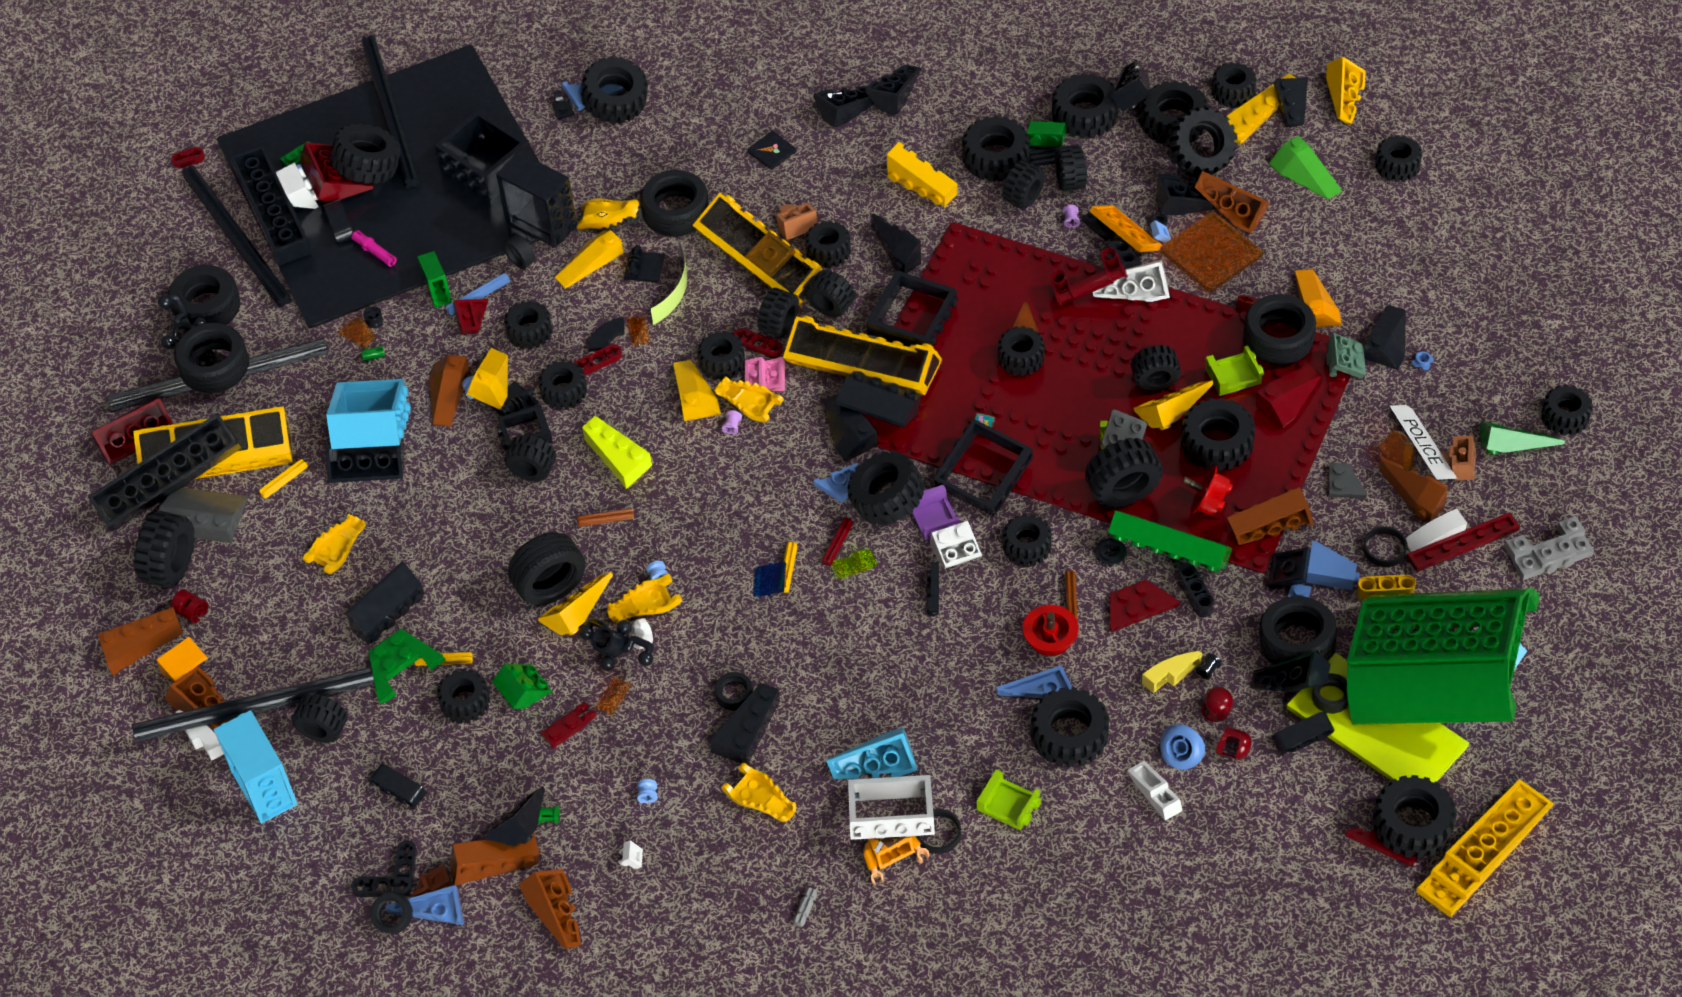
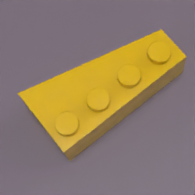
[887,142,957,207]

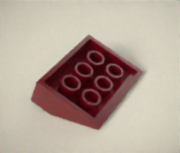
[300,142,373,202]

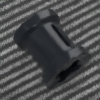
[1195,653,1222,680]

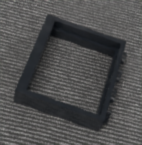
[866,270,959,347]
[934,419,1034,516]

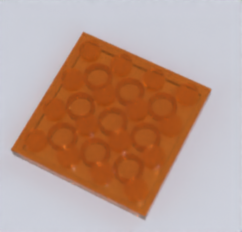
[1160,211,1264,293]

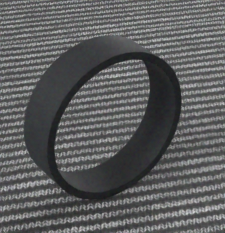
[1363,526,1408,567]
[916,809,961,854]

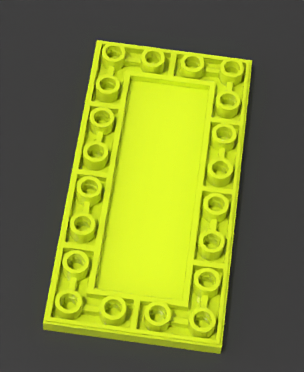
[1286,653,1469,783]

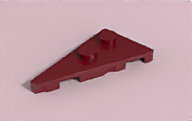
[1345,828,1417,867]

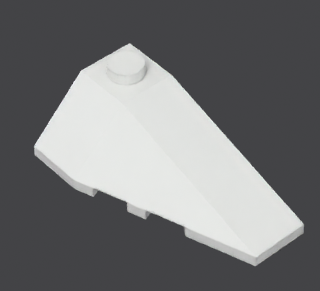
[1093,260,1170,302]

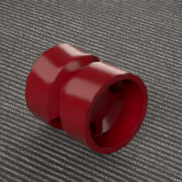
[171,589,209,623]

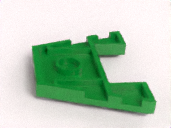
[368,629,446,704]

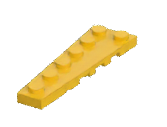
[1227,74,1296,145]

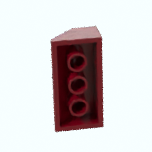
[89,397,173,465]

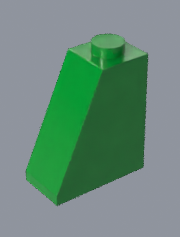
[417,251,452,308]

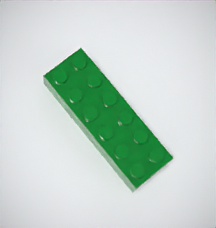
[1108,511,1232,572]

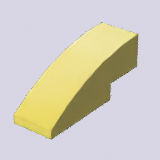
[1142,651,1202,693]

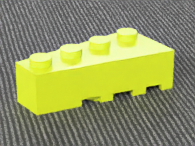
[582,416,652,489]

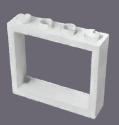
[848,775,935,840]

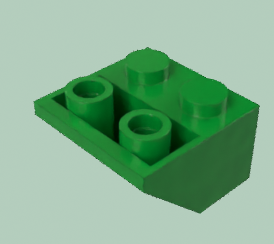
[492,664,553,709]

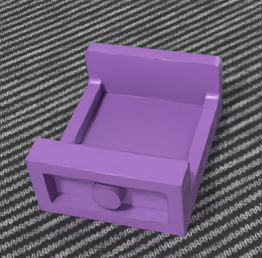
[912,485,960,541]

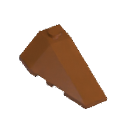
[1195,171,1270,233]
[429,355,469,427]
[1379,458,1448,523]
[164,666,234,733]
[519,869,581,949]

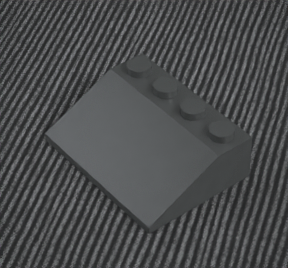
[158,488,248,543]

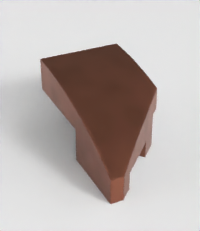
[412,865,453,897]

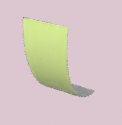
[651,240,687,325]

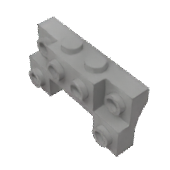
[1504,516,1594,580]

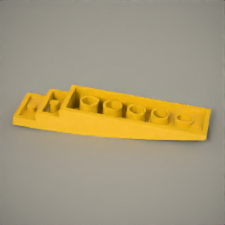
[1416,779,1554,918]

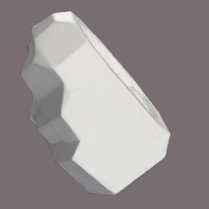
[629,618,653,649]

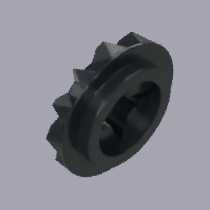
[1095,538,1127,567]

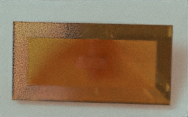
[1012,302,1038,331]
[627,315,650,347]
[338,317,377,348]
[595,677,632,716]

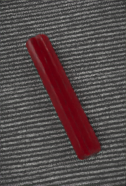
[822,517,853,566]

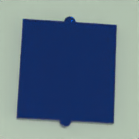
[753,561,786,597]

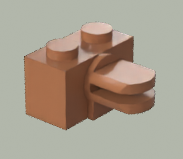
[776,203,818,240]
[1440,435,1476,481]

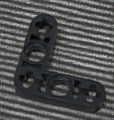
[351,840,417,897]

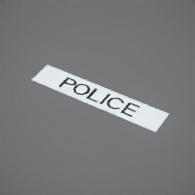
[1390,405,1457,480]

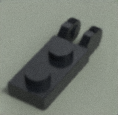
[927,562,939,617]

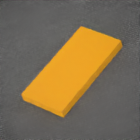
[1089,205,1162,252]

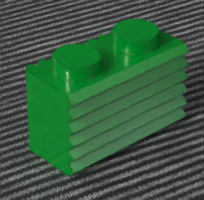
[1027,121,1066,148]

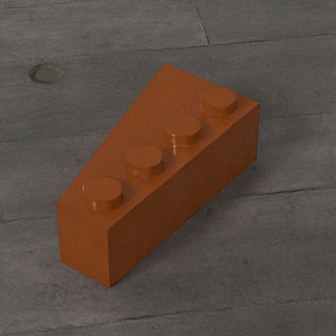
[1227,487,1314,545]
[98,607,183,676]
[449,833,540,886]

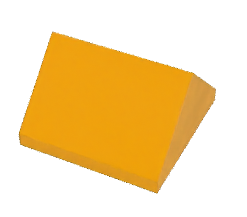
[156,637,208,682]

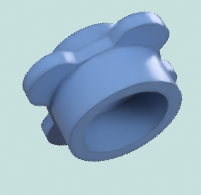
[1412,351,1434,370]

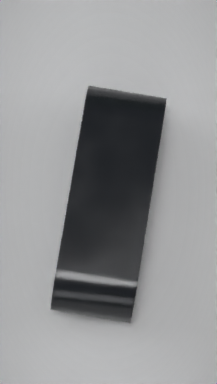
[323,199,353,244]
[1178,563,1214,618]
[1272,712,1335,756]
[368,764,427,809]

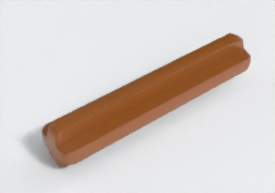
[577,508,634,527]
[1065,570,1078,619]

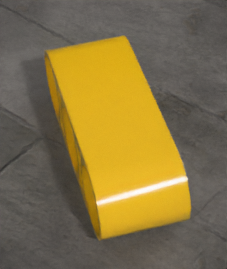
[1357,575,1416,601]

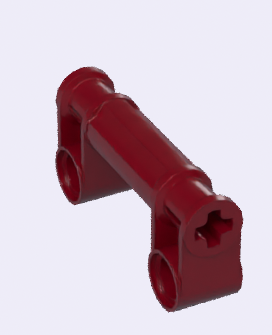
[1050,248,1128,306]

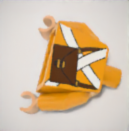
[863,836,929,886]

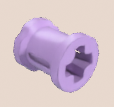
[1062,205,1080,228]
[722,410,742,434]

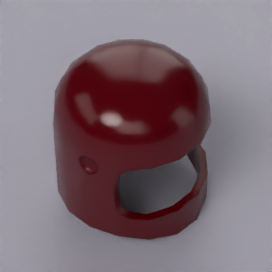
[1201,687,1233,722]
[1216,726,1252,760]

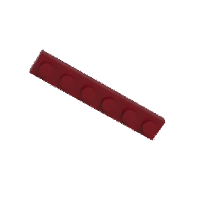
[1407,512,1520,572]

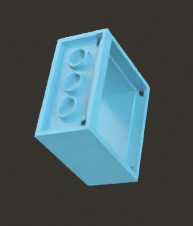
[326,379,411,449]
[214,710,298,823]

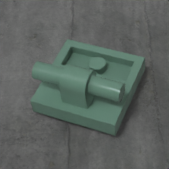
[1326,333,1366,379]

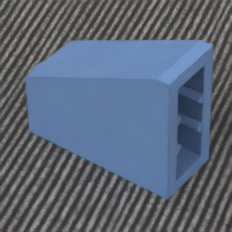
[1306,541,1360,590]

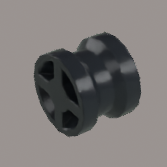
[363,306,384,328]

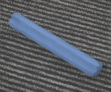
[446,273,510,315]

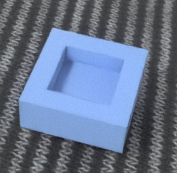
[1150,220,1171,243]

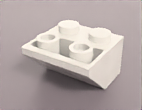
[276,163,318,209]
[930,521,982,569]

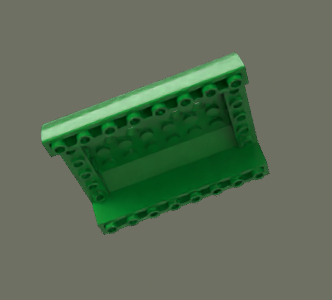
[1347,588,1540,725]

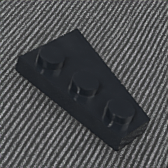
[1274,77,1308,128]

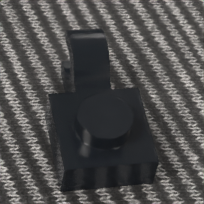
[552,90,574,120]

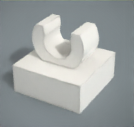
[618,841,643,869]

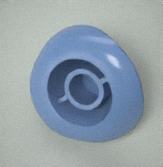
[1160,724,1205,770]

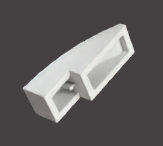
[1406,509,1467,552]
[176,710,223,761]
[1127,761,1182,821]

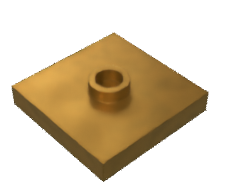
[745,231,795,278]

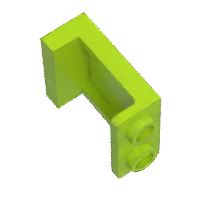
[1205,345,1264,396]
[977,769,1042,830]

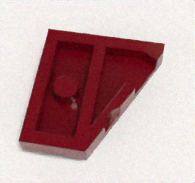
[453,299,488,334]

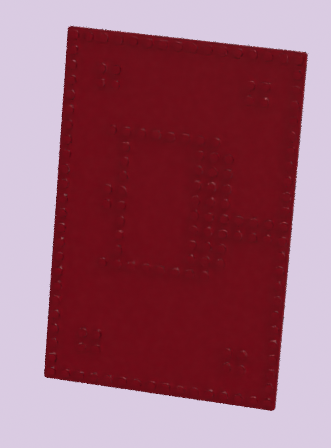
[861,222,1351,574]

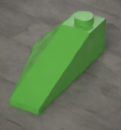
[1269,136,1342,199]

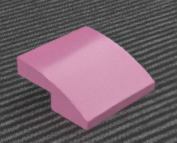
[745,357,785,391]

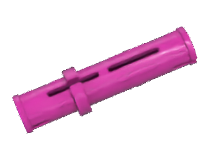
[351,230,397,267]

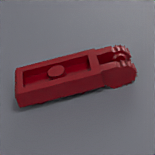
[541,702,597,749]

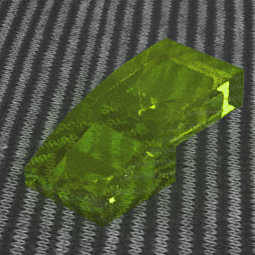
[832,549,877,580]

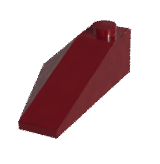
[1256,364,1322,428]

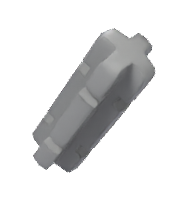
[793,887,817,927]

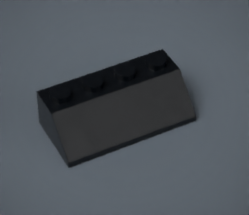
[835,371,922,428]
[325,438,405,483]
[346,561,424,645]

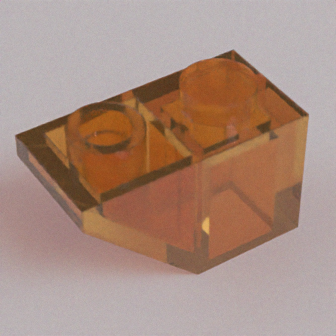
[1378,430,1414,471]

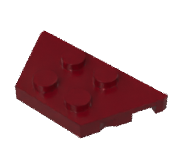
[1110,579,1180,632]

